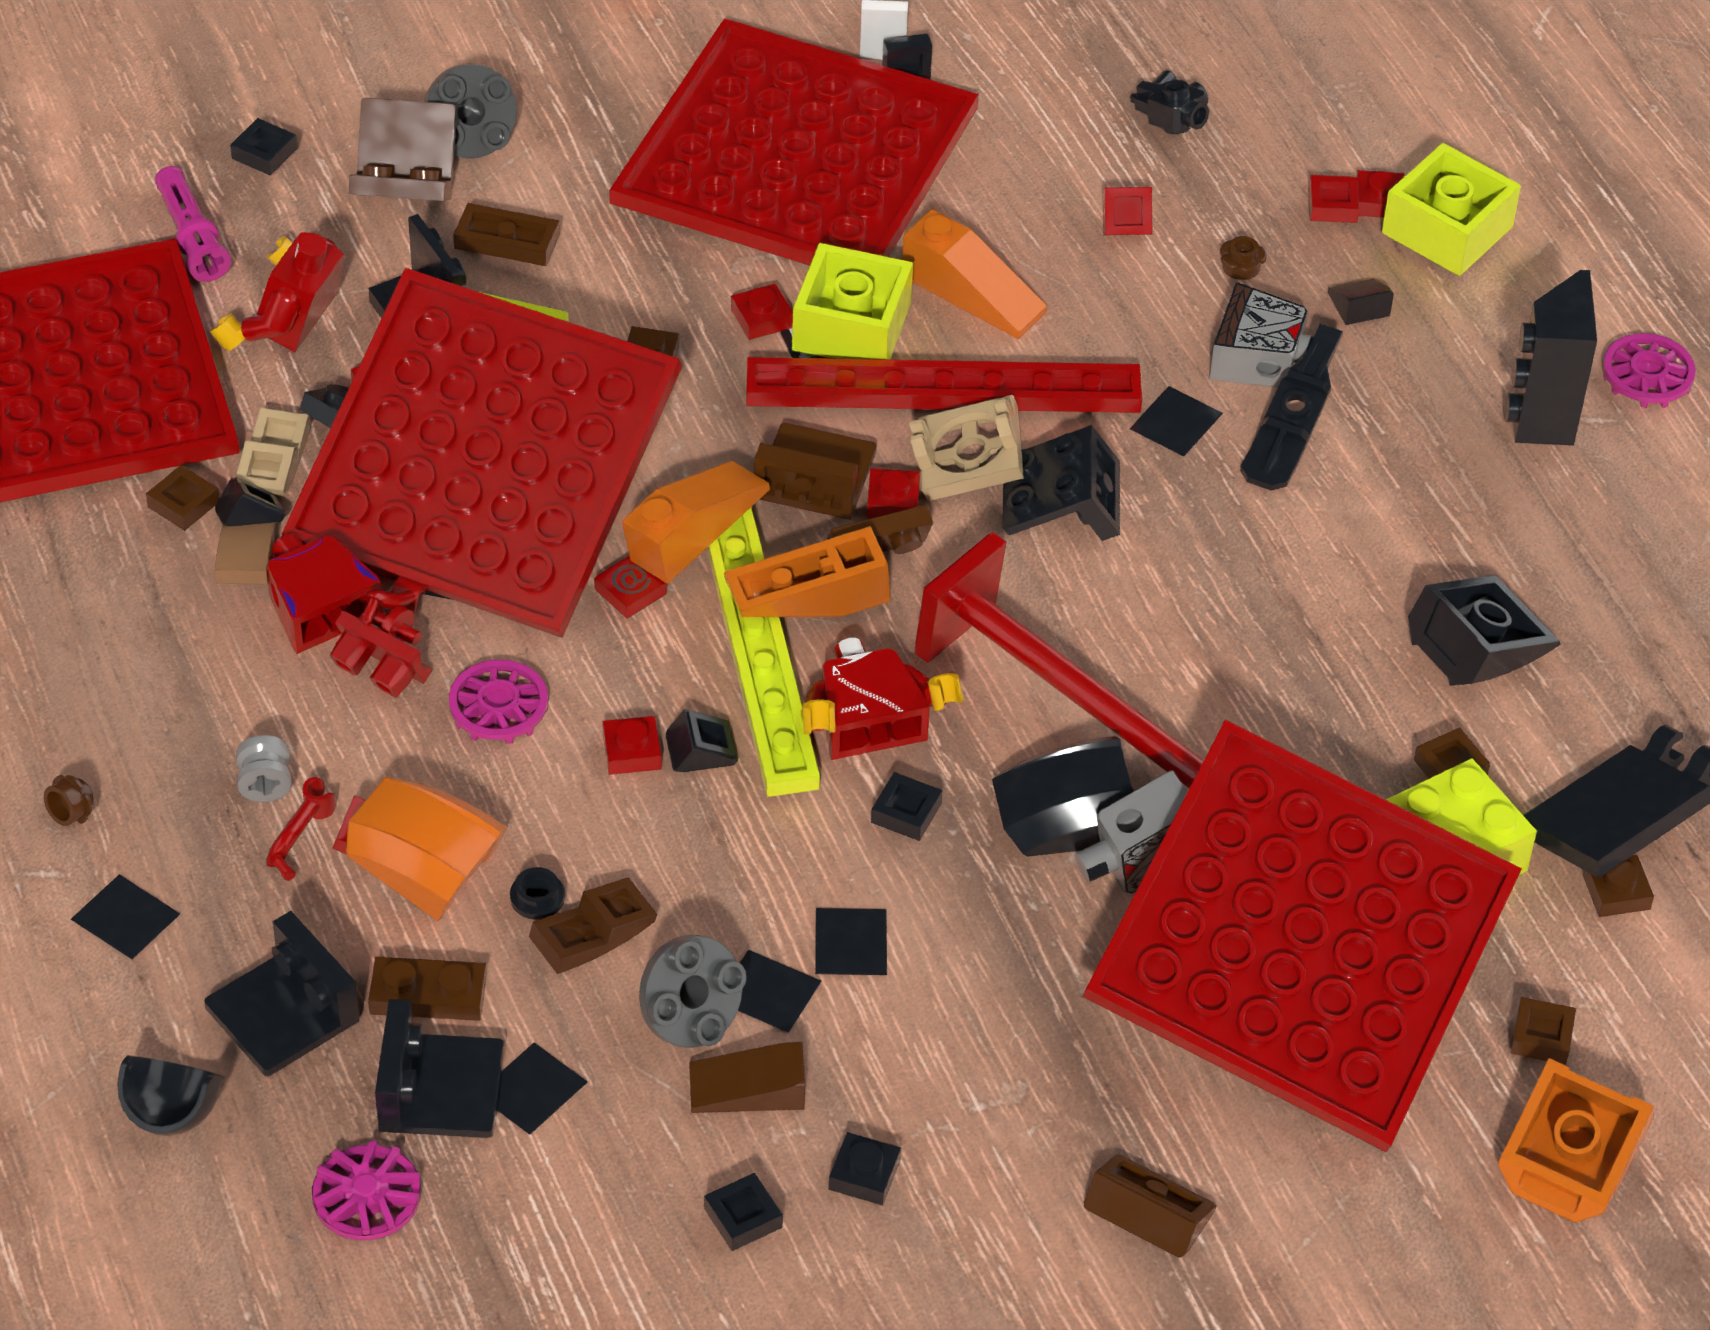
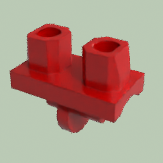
[330,605,432,698]

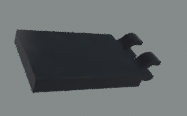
[1523,725,1710,878]

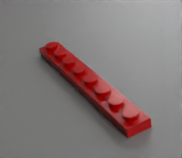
[746,357,1142,413]

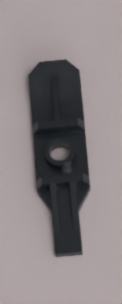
[1240,324,1343,491]

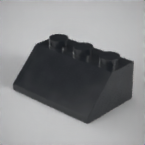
[1505,270,1597,446]

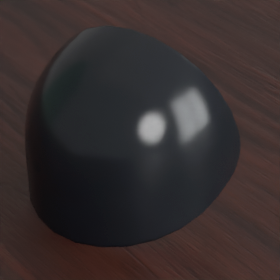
[117,1055,225,1136]

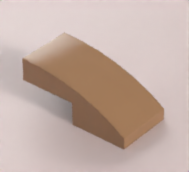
[214,522,278,585]

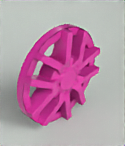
[1603,333,1696,408]
[449,660,548,744]
[312,1141,421,1240]

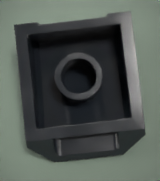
[1408,575,1561,686]
[992,736,1134,857]

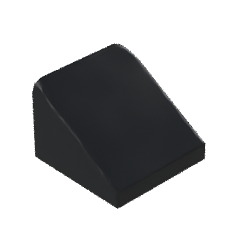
[1328,279,1394,325]
[215,477,286,526]
[666,709,738,772]

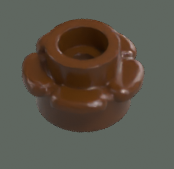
[1220,236,1267,280]
[44,775,94,826]

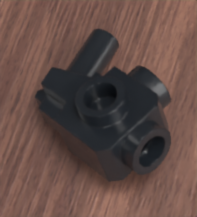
[1130,70,1209,134]

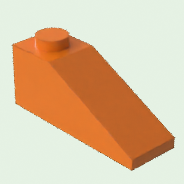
[902,209,1047,339]
[622,460,770,584]
[724,526,890,617]

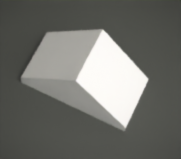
[860,0,908,59]

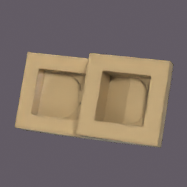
[236,408,311,496]

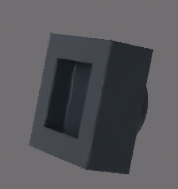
[882,33,932,80]
[230,118,298,176]
[299,384,349,428]
[871,772,943,841]
[828,1132,901,1206]
[704,1172,783,1251]

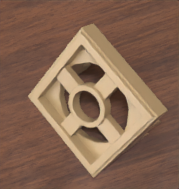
[909,395,1024,502]

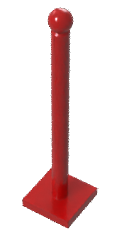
[914,532,1204,788]

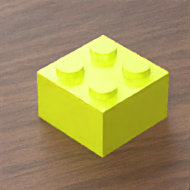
[1382,143,1521,276]
[792,243,913,360]
[1386,758,1537,875]

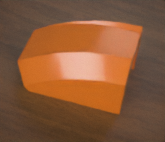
[346,777,507,921]
[1498,1058,1654,1223]

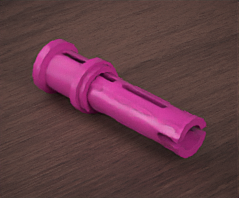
[154,166,231,282]

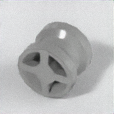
[236,735,291,802]

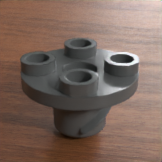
[424,63,517,159]
[639,935,746,1048]

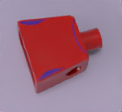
[266,533,384,654]

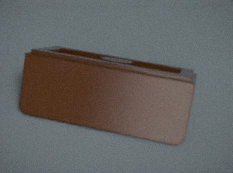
[1084,1154,1217,1258]

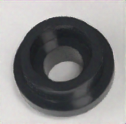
[510,867,565,920]

